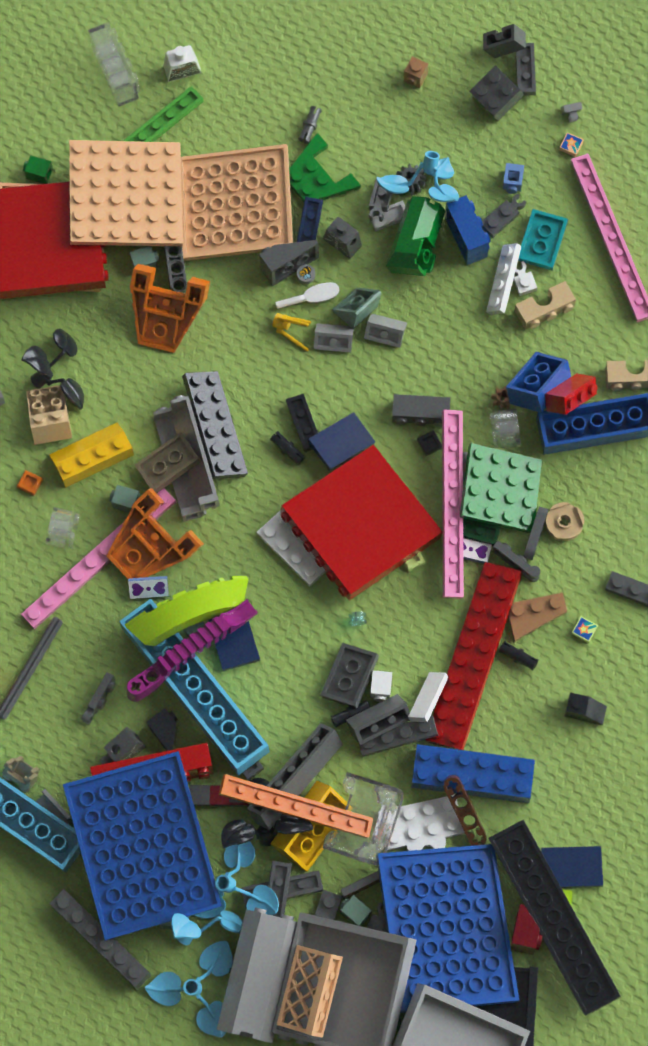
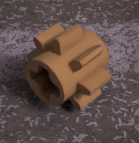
[491,386,510,411]

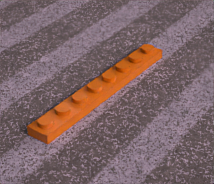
[219,774,373,838]

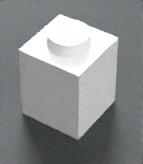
[370,670,392,702]

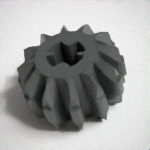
[396,163,426,196]

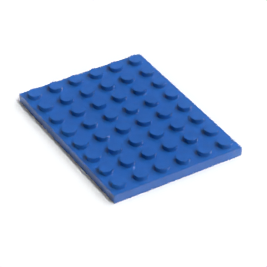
[63,751,222,941]
[376,844,519,1013]

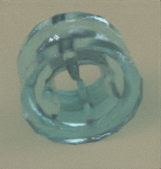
[349,612,367,626]

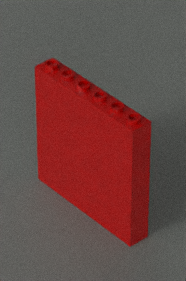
[0,181,109,299]
[280,444,443,601]

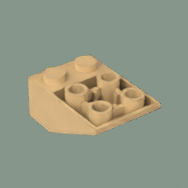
[26,385,72,445]

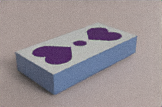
[463,538,492,564]
[128,576,169,599]

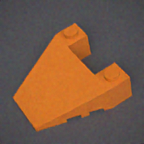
[130,264,210,353]
[106,488,204,579]

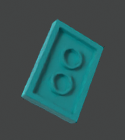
[518,209,568,271]

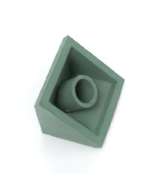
[332,287,382,329]

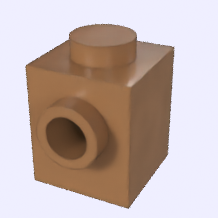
[404,57,428,88]

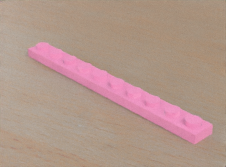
[571,154,648,323]
[442,410,464,599]
[21,488,176,630]

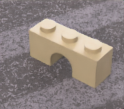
[515,281,576,330]
[605,360,648,391]

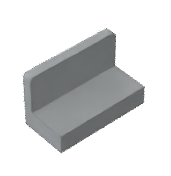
[364,314,407,348]
[314,323,354,352]
[35,789,72,825]

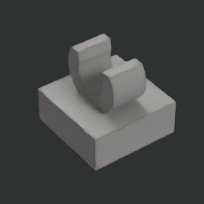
[561,102,582,122]

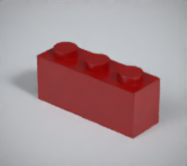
[545,373,597,415]

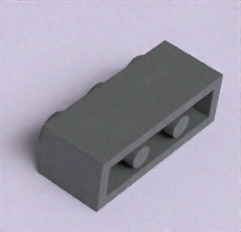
[392,394,450,427]
[346,694,410,745]

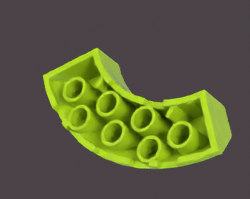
[125,576,248,646]

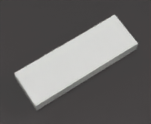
[408,672,448,722]

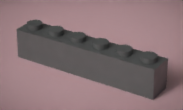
[247,723,343,830]
[50,889,151,990]

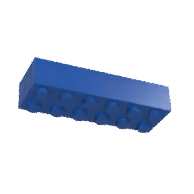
[536,393,648,455]
[411,744,535,803]

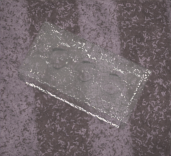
[88,22,140,107]

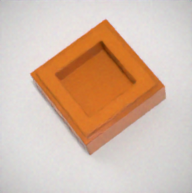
[17,470,43,496]

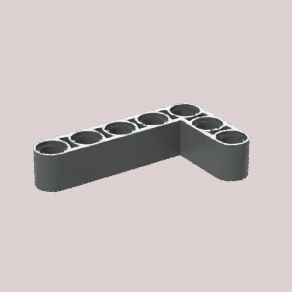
[163,246,187,293]

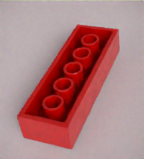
[90,743,214,782]

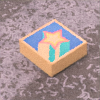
[559,133,584,157]

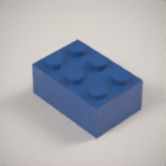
[445,195,491,265]
[506,352,571,413]

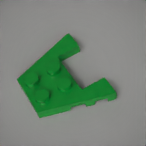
[289,133,361,202]

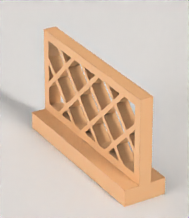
[277,945,343,1038]

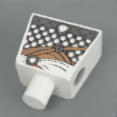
[163,45,201,82]

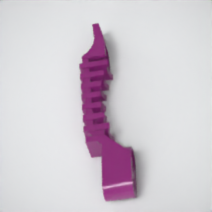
[127,599,258,702]

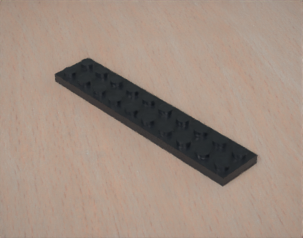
[488,819,621,1017]

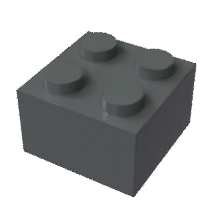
[469,65,524,121]

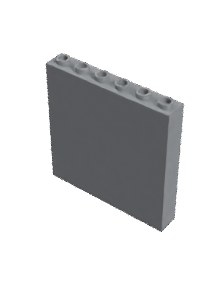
[272,912,417,1046]
[393,983,530,1046]

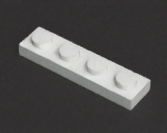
[486,243,521,315]

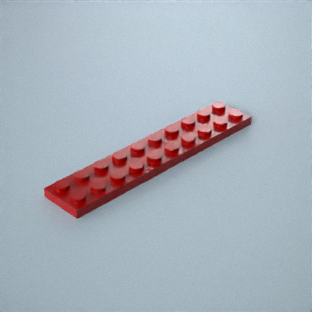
[425,562,522,750]

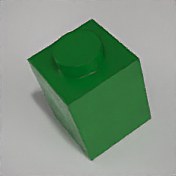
[23,155,53,184]

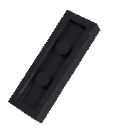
[286,394,318,452]

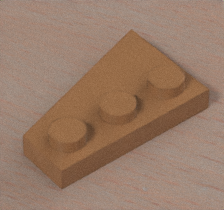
[508,593,567,643]

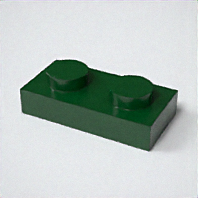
[463,518,501,546]

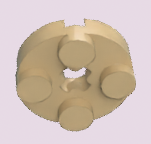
[545,502,584,541]

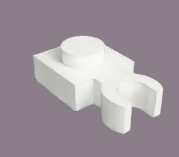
[513,261,537,296]

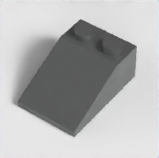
[259,240,319,286]

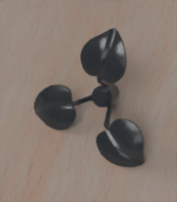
[21,329,84,410]
[221,778,313,848]

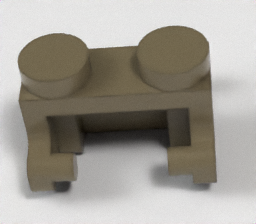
[2,756,40,792]

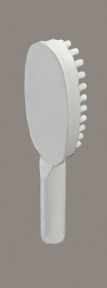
[275,282,339,309]

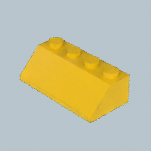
[49,422,134,488]
[271,780,353,872]

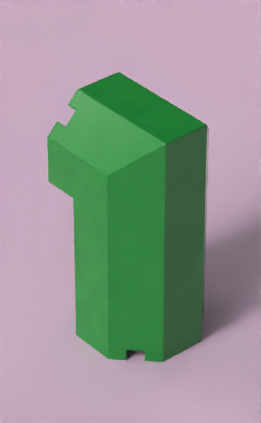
[386,196,445,276]

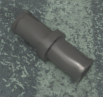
[298,106,322,144]

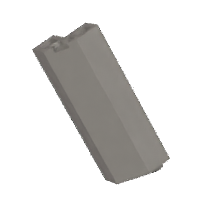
[153,395,219,522]
[217,907,298,1043]

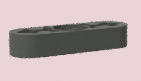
[523,506,549,560]

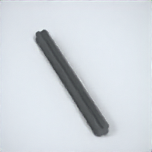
[0,617,63,720]

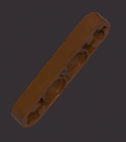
[443,775,487,846]

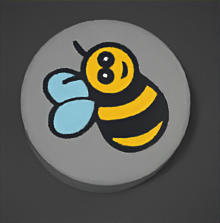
[297,264,315,284]

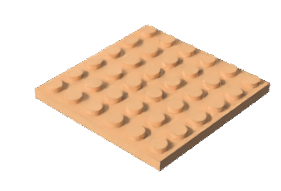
[69,140,183,247]
[181,144,293,261]

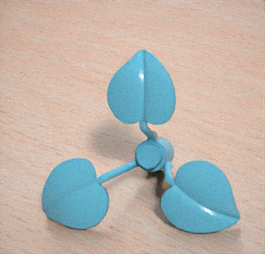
[377,151,459,202]
[195,841,279,919]
[171,910,243,945]
[145,941,233,1038]

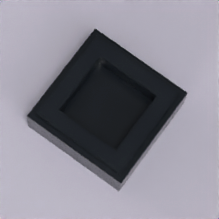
[417,430,442,456]

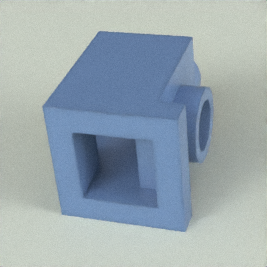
[503,163,524,194]

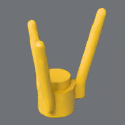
[272,313,311,351]

